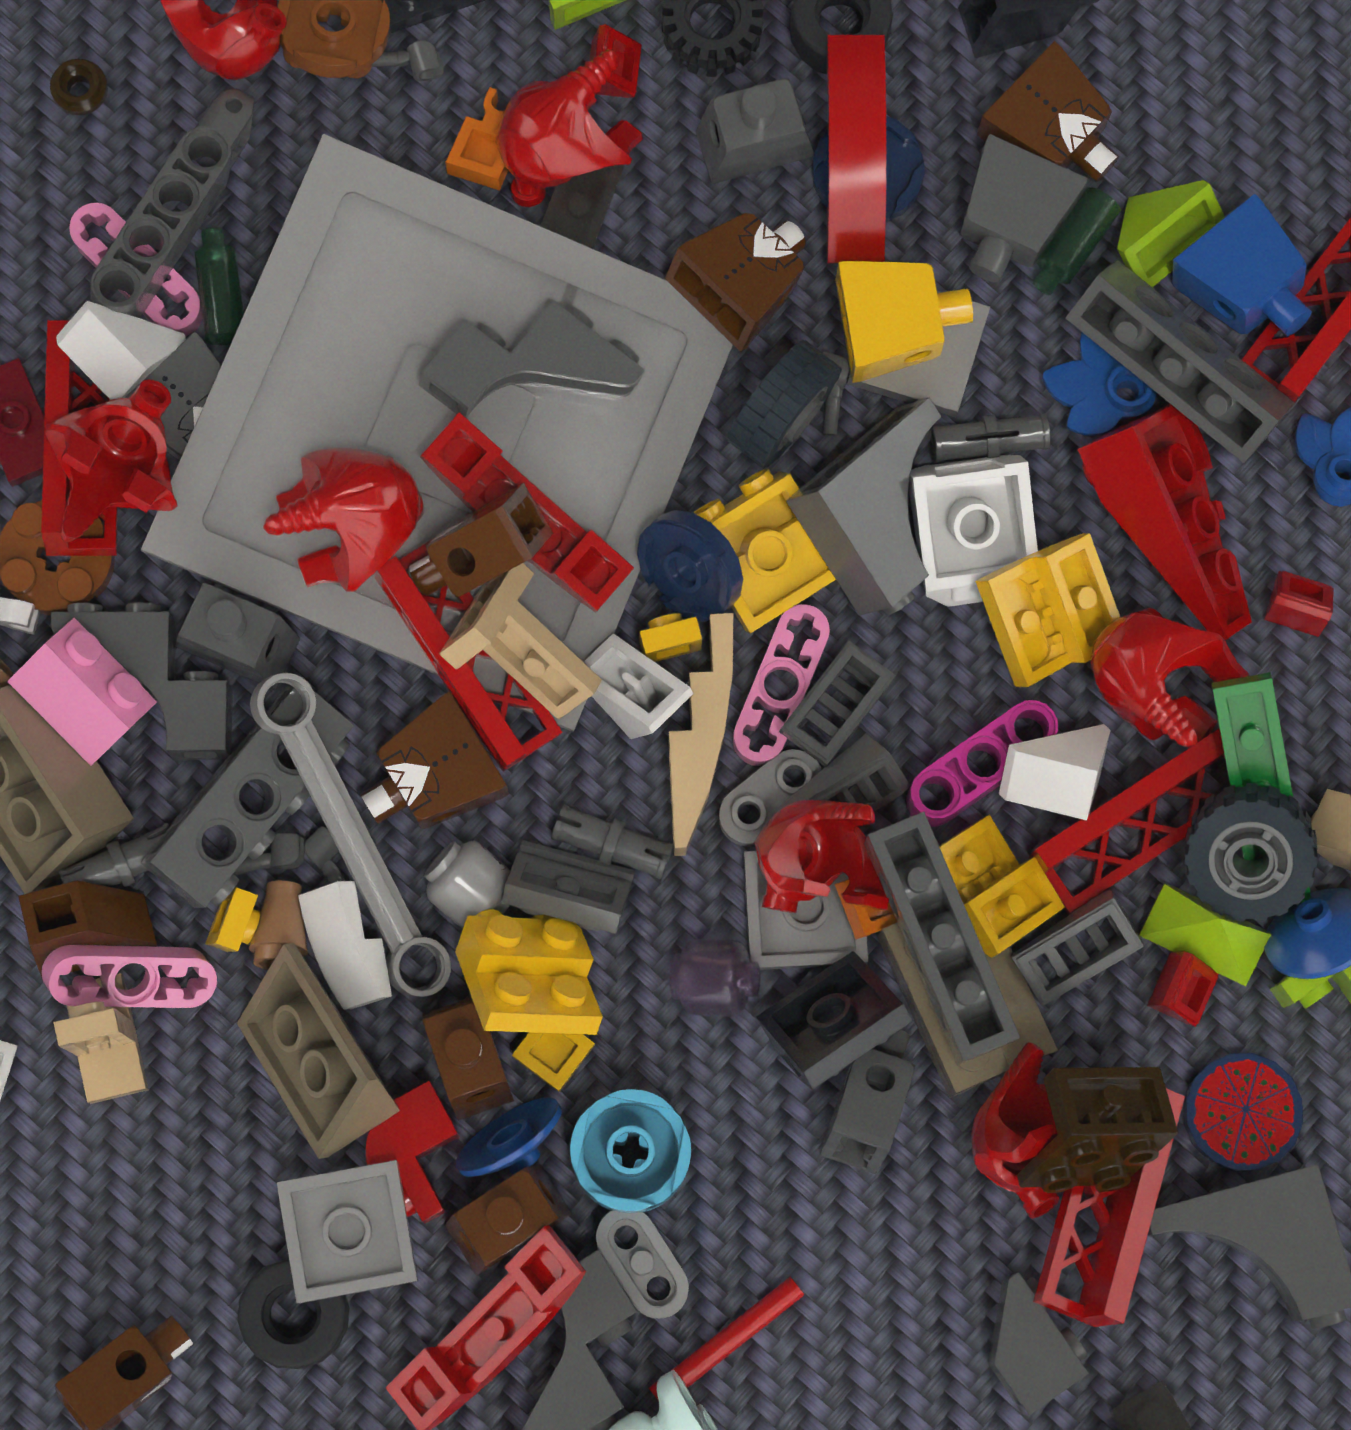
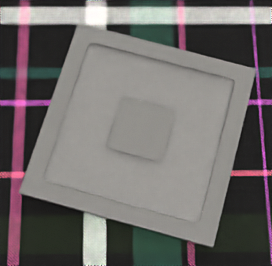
[141,134,733,732]

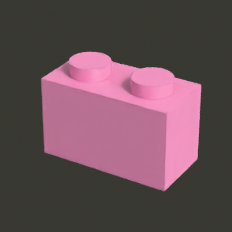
[7,618,157,766]

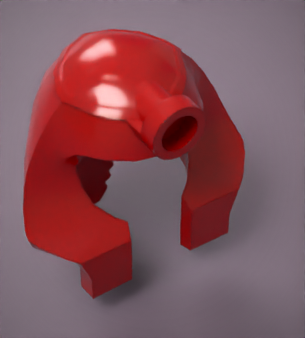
[160,0,287,80]
[496,49,643,207]
[45,379,178,542]
[263,448,424,592]
[1091,608,1249,747]
[754,800,890,914]
[971,1042,1060,1218]

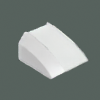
[908,455,1038,607]

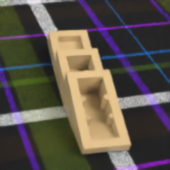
[668,613,733,856]

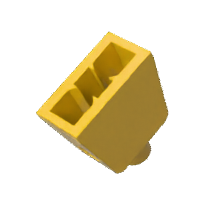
[835,261,973,383]

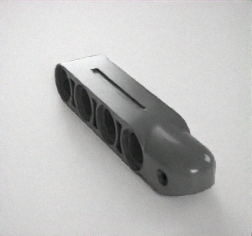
[91,88,255,318]

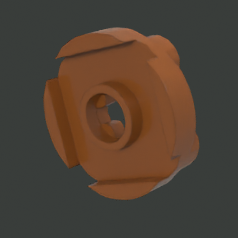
[277,0,390,78]
[0,500,115,616]

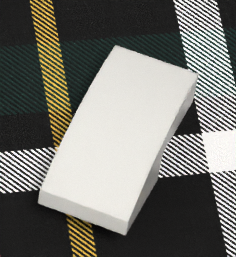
[298,881,392,1010]

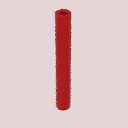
[649,1277,805,1401]

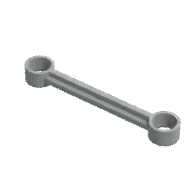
[250,673,451,997]

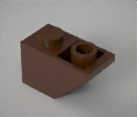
[18,880,158,980]

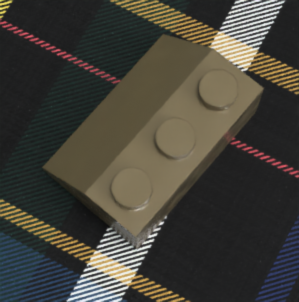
[0,685,134,894]
[877,923,1058,1098]

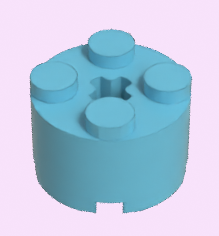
[570,1089,691,1213]

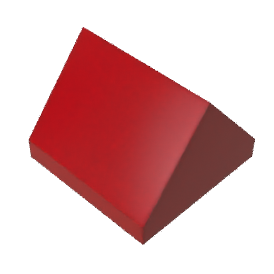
[589,24,642,98]
[1264,571,1334,637]
[1147,951,1219,1027]

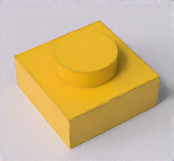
[639,613,702,662]
[205,887,260,952]
[512,1032,595,1093]

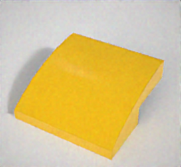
[975,533,1120,687]
[939,814,1065,958]

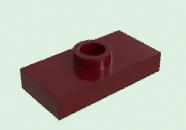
[0,358,45,487]

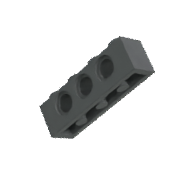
[1066,259,1295,463]
[141,684,354,908]
[864,812,1020,1065]

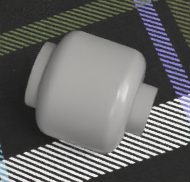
[424,841,510,928]

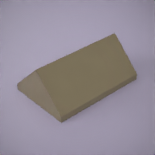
[237,943,400,1159]

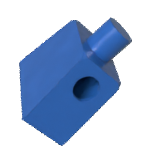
[1172,194,1312,336]

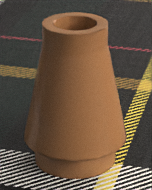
[249,880,308,970]

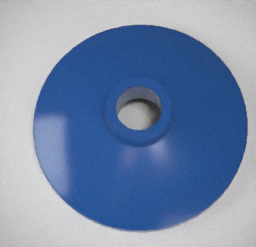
[1264,888,1351,979]
[456,1097,562,1177]

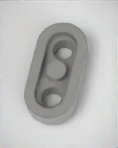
[719,749,822,847]
[596,1210,689,1319]

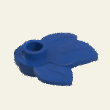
[1042,332,1156,436]
[1295,407,1351,507]

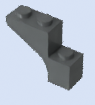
[419,300,645,418]
[51,603,233,760]
[522,1249,637,1430]

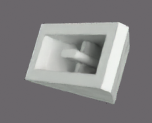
[56,301,186,400]
[583,633,693,739]
[999,724,1111,820]

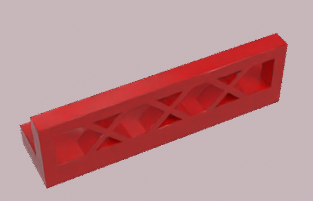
[1242,218,1351,403]
[41,320,118,556]
[374,538,563,772]
[1028,728,1226,915]
[1033,1088,1185,1327]

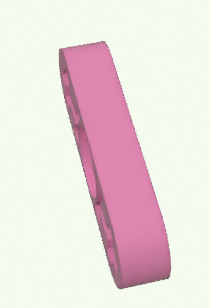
[69,203,203,337]
[733,604,830,766]
[42,945,217,1008]

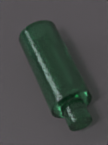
[1032,187,1121,295]
[194,228,244,345]

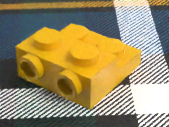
[693,468,836,633]
[455,909,603,1035]

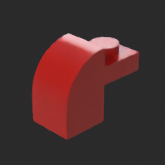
[365,1081,460,1224]

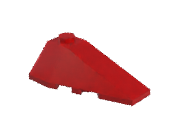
[1078,404,1252,640]

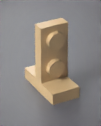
[439,563,602,720]
[53,973,149,1104]

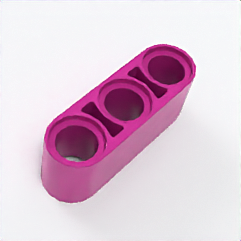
[906,700,1058,827]

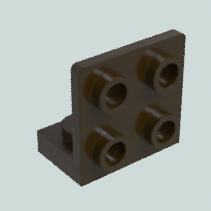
[1017,1067,1179,1193]

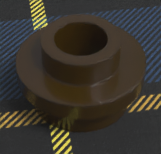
[50,59,108,115]

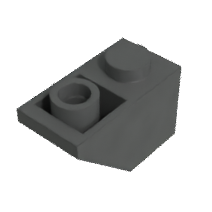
[988,1272,1089,1415]

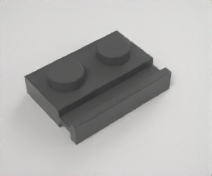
[501,840,635,934]

